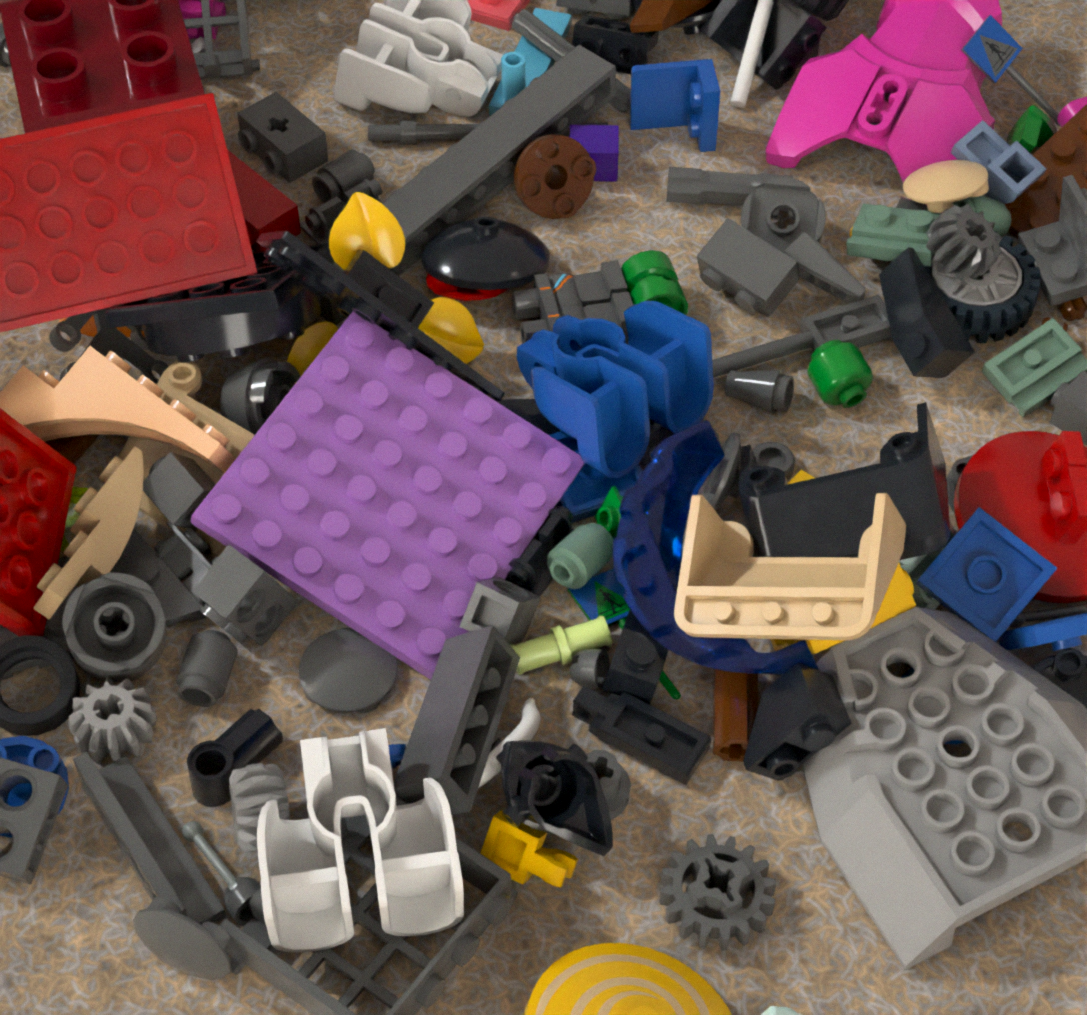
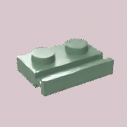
[846,204,942,267]
[981,318,1087,417]

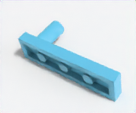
[489,8,572,116]

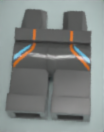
[512,260,633,344]

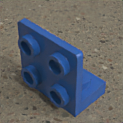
[629,59,721,152]

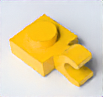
[480,810,579,888]

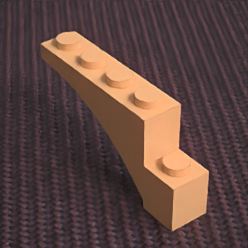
[0,346,236,473]

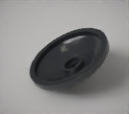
[422,217,550,290]

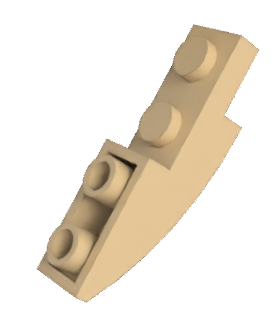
[33,446,144,620]

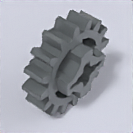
[659,834,776,951]

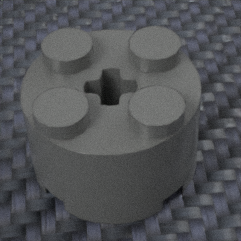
[62,572,167,683]

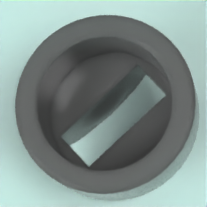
[569,649,609,689]

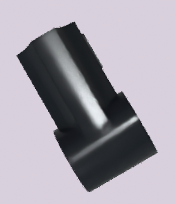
[187,708,283,807]

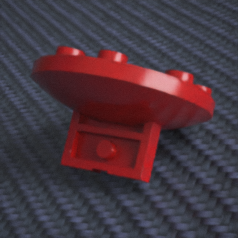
[954,431,1087,603]

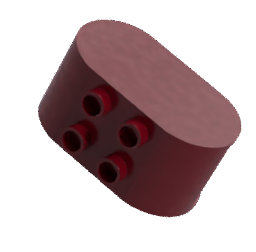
[0,0,205,133]

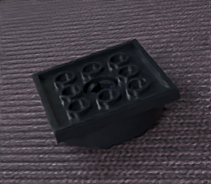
[105,243,335,363]

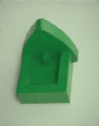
[1007,105,1057,153]

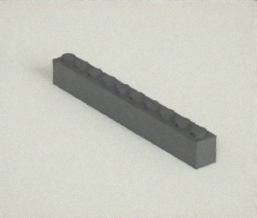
[320,45,616,325]

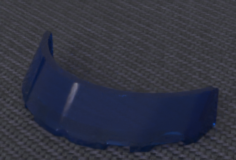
[613,420,819,675]

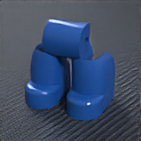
[517,301,714,478]

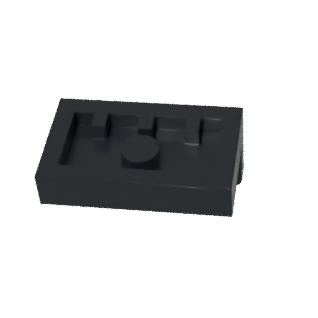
[572,15,659,74]

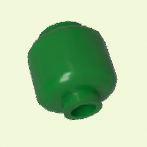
[807,340,874,408]

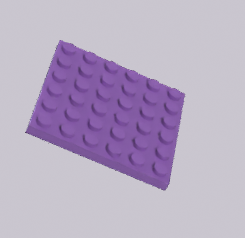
[191,311,585,680]

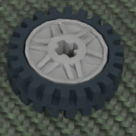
[924,231,1041,343]

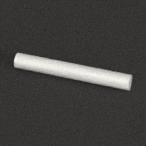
[730,0,774,108]

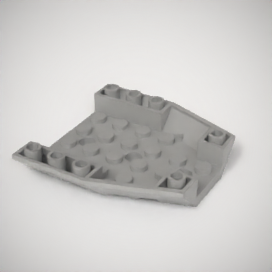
[802,606,1087,970]

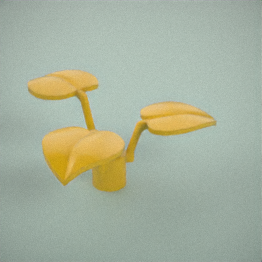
[287,192,484,384]

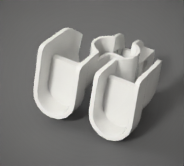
[334,0,503,117]
[257,728,464,953]

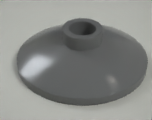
[703,432,741,511]

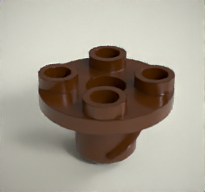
[514,134,596,219]

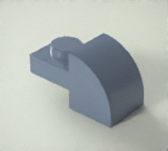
[950,120,1047,204]

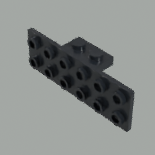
[257,231,505,401]

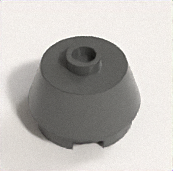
[220,357,301,435]

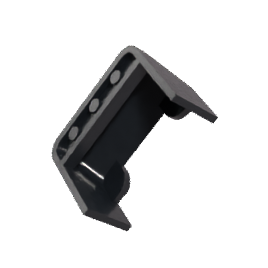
[739,402,950,560]

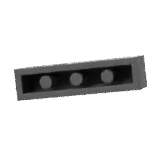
[394,625,520,815]

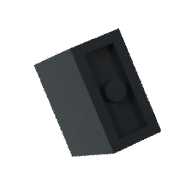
[700,0,827,90]

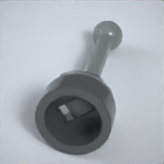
[182,821,261,925]

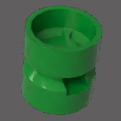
[621,250,688,315]

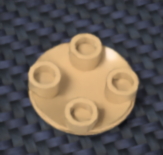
[903,160,989,213]

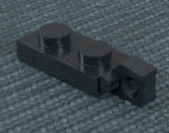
[572,685,712,785]

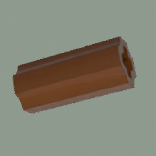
[713,654,758,762]

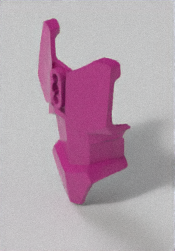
[766,0,1002,213]

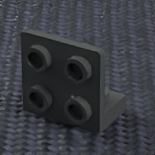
[1018,175,1087,306]

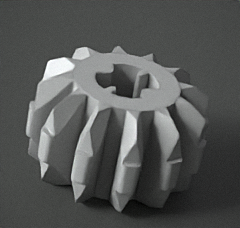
[68,676,157,764]
[229,763,290,853]

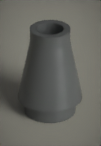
[725,370,794,414]

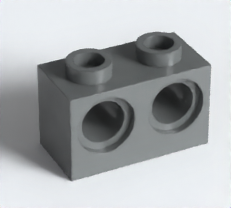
[191,544,299,646]
[0,757,68,885]

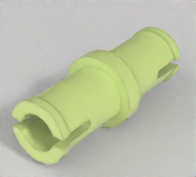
[510,616,612,675]

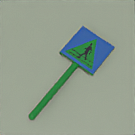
[567,568,681,699]

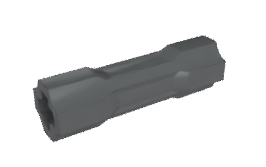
[666,167,793,206]

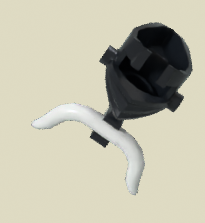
[478,698,613,856]

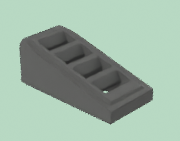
[783,231,866,304]

